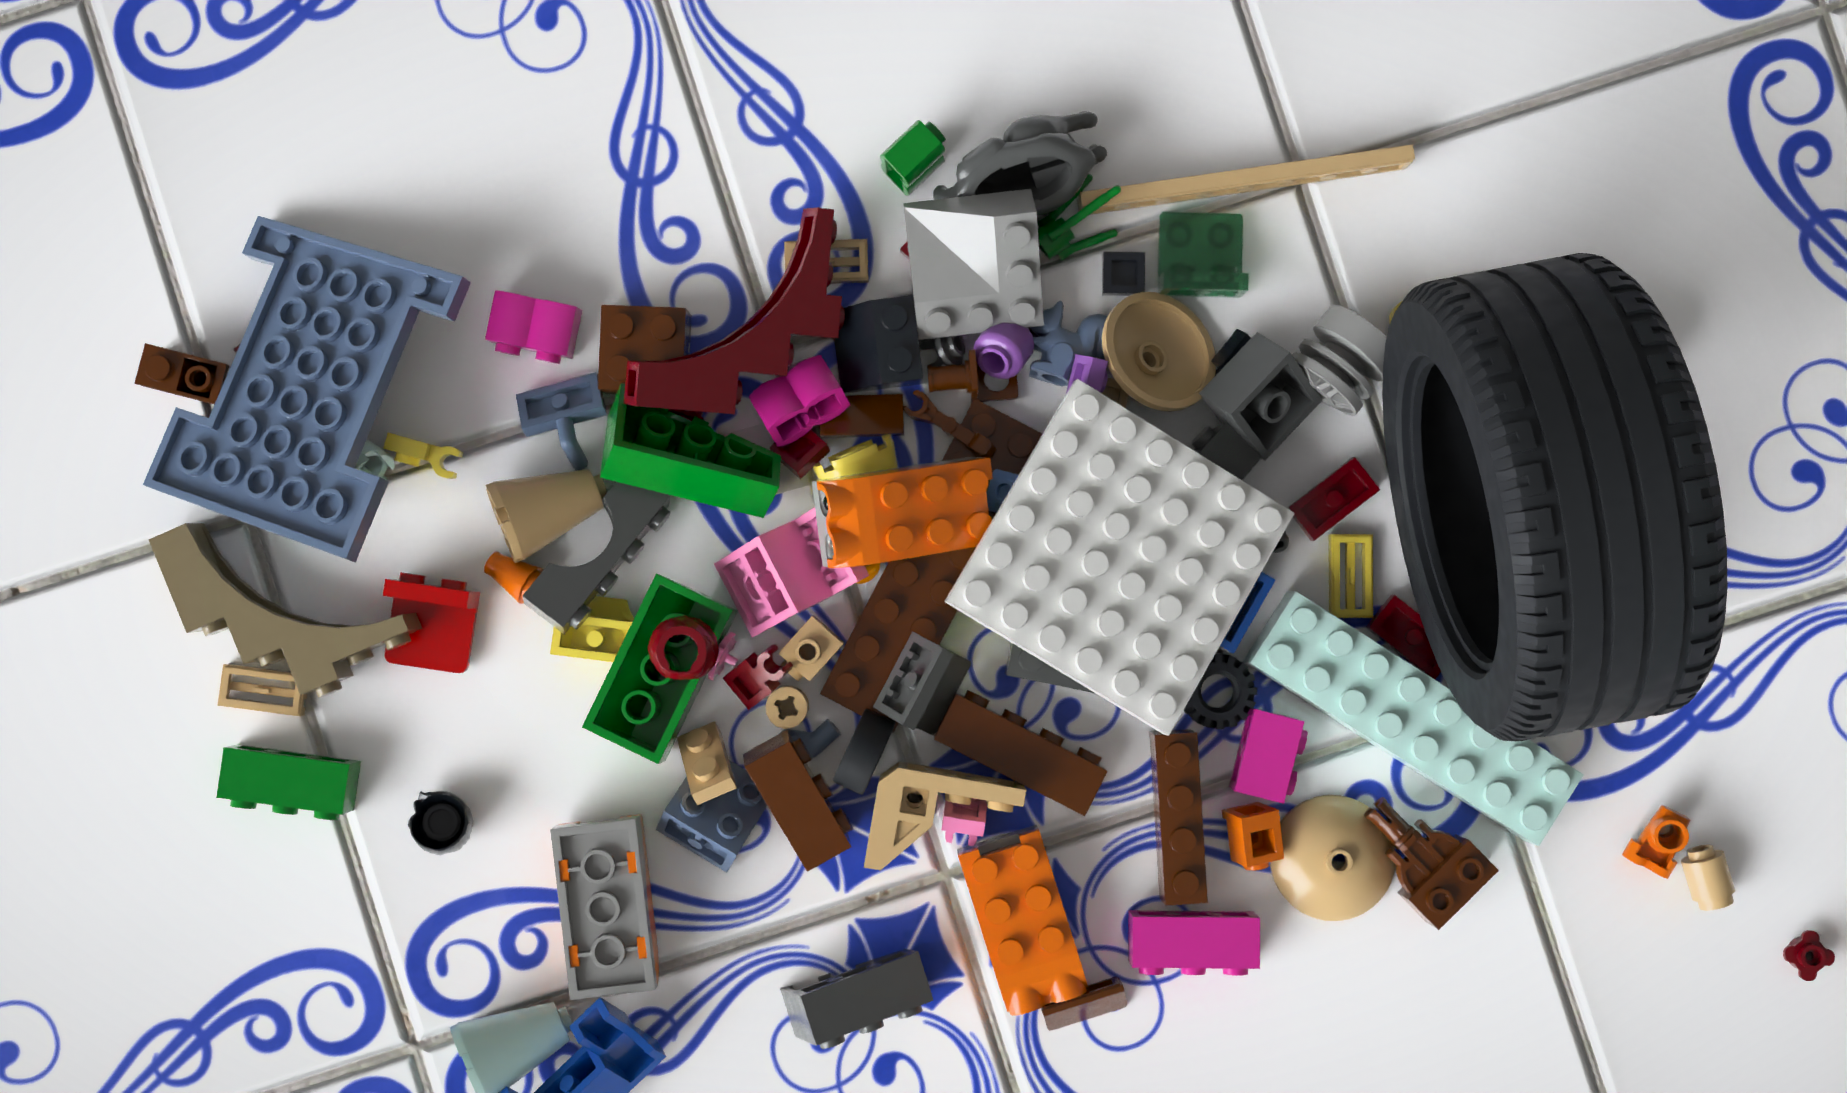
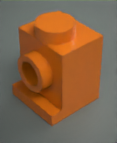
[1221,802,1284,871]

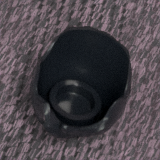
[408,791,473,856]

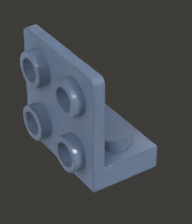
[656,760,767,873]

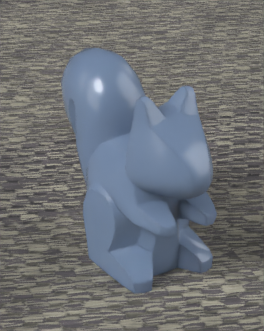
[1029,301,1107,387]

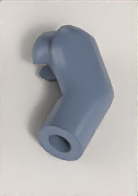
[779,719,841,759]

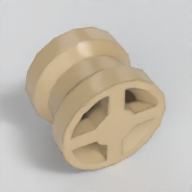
[765,685,809,729]

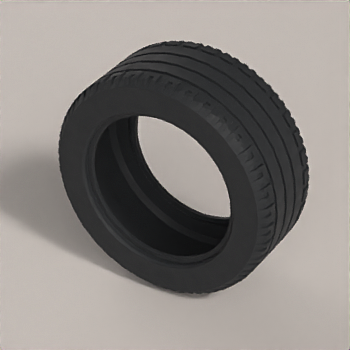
[1382,253,1728,741]

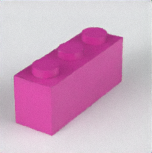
[1128,910,1260,976]

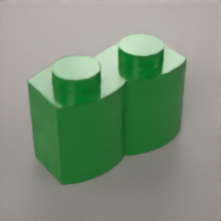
[880,120,946,196]

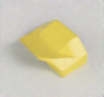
[550,596,634,662]

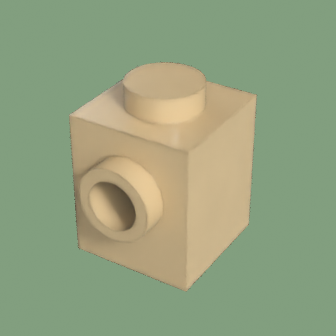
[778,615,845,682]

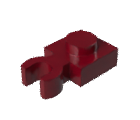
[722,644,793,710]

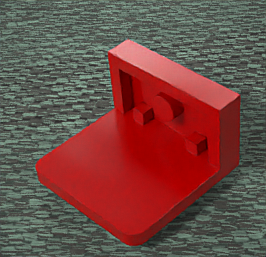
[383,572,481,674]

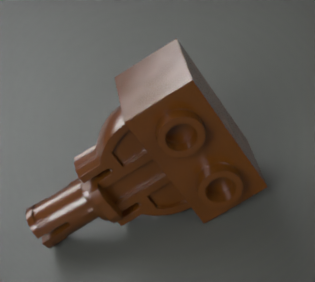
[1364,797,1499,930]

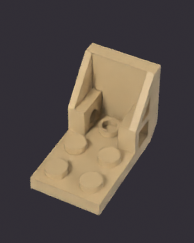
[864,761,1026,871]

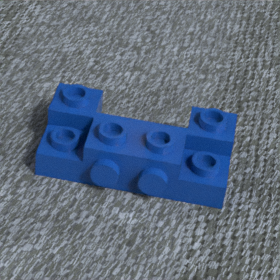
[500,997,667,1093]

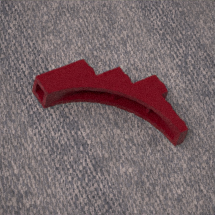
[624,207,845,414]

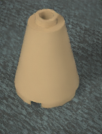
[485,469,607,563]

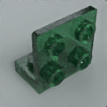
[1158,212,1249,298]

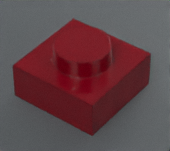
[769,430,830,480]

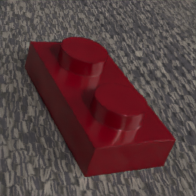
[1287,457,1380,541]
[1366,595,1441,679]

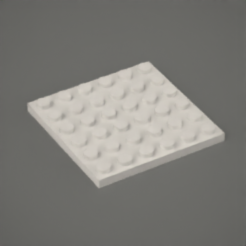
[944,378,1295,735]

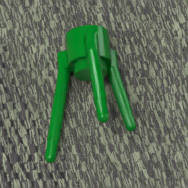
[1037,174,1121,261]

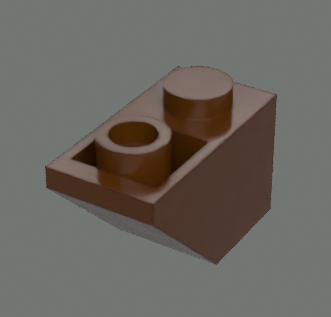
[134,343,230,405]

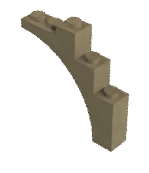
[148,523,422,698]

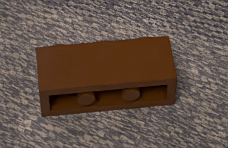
[743,730,853,872]

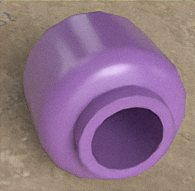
[974,323,1034,379]

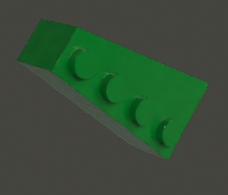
[600,383,781,518]

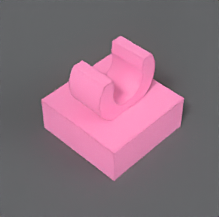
[941,798,987,846]

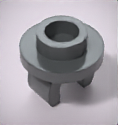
[919,335,965,366]

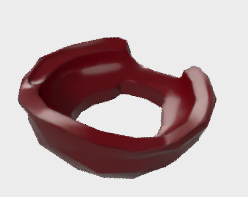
[648,616,719,680]

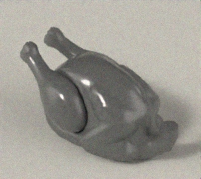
[933,111,1107,215]

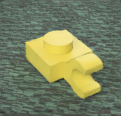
[383,432,463,479]

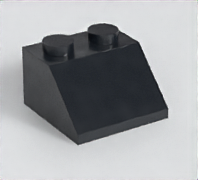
[834,295,923,394]

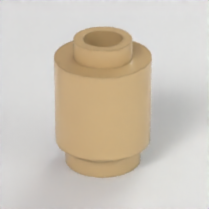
[1681,844,1736,911]

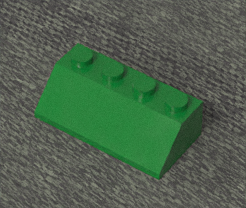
[582,573,738,764]

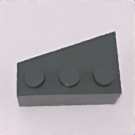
[780,949,934,1049]

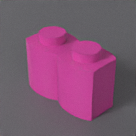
[485,290,583,364]
[749,355,850,447]

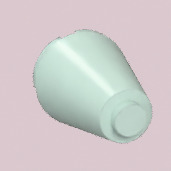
[450,1002,572,1093]

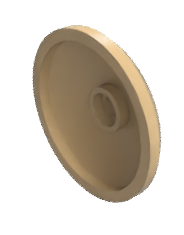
[1102,292,1216,412]
[1270,795,1396,921]

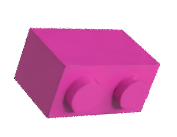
[1228,708,1308,804]

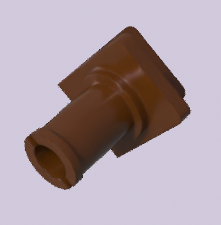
[927,349,1019,403]

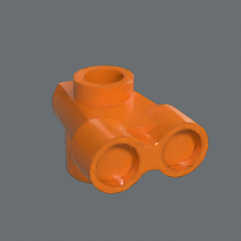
[1622,804,1691,879]

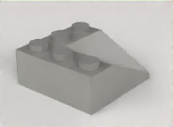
[903,189,1044,340]

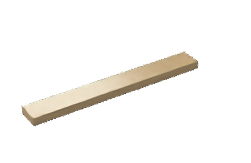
[1077,144,1415,215]

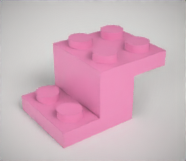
[714,507,869,638]

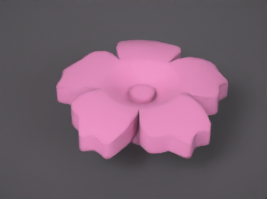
[708,632,738,681]

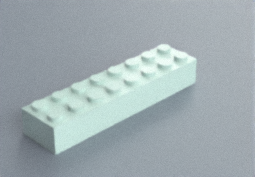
[1243,591,1584,846]

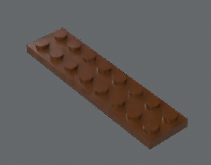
[820,400,1043,733]

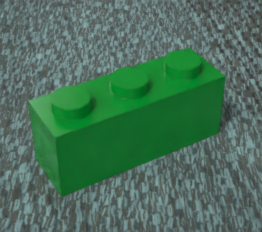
[216,744,361,820]

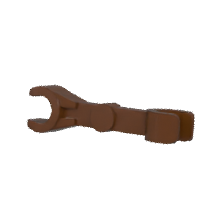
[903,390,997,459]

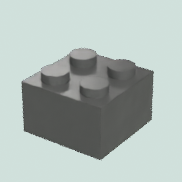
[1199,332,1322,461]

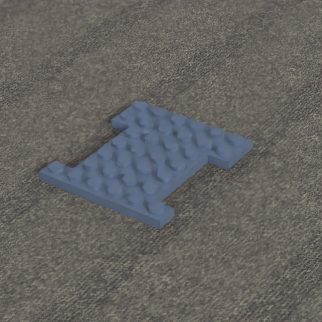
[143,216,471,563]

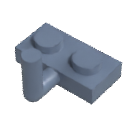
[516,372,607,470]

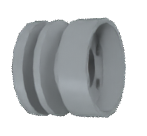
[1292,304,1387,416]

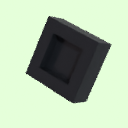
[1102,251,1145,296]

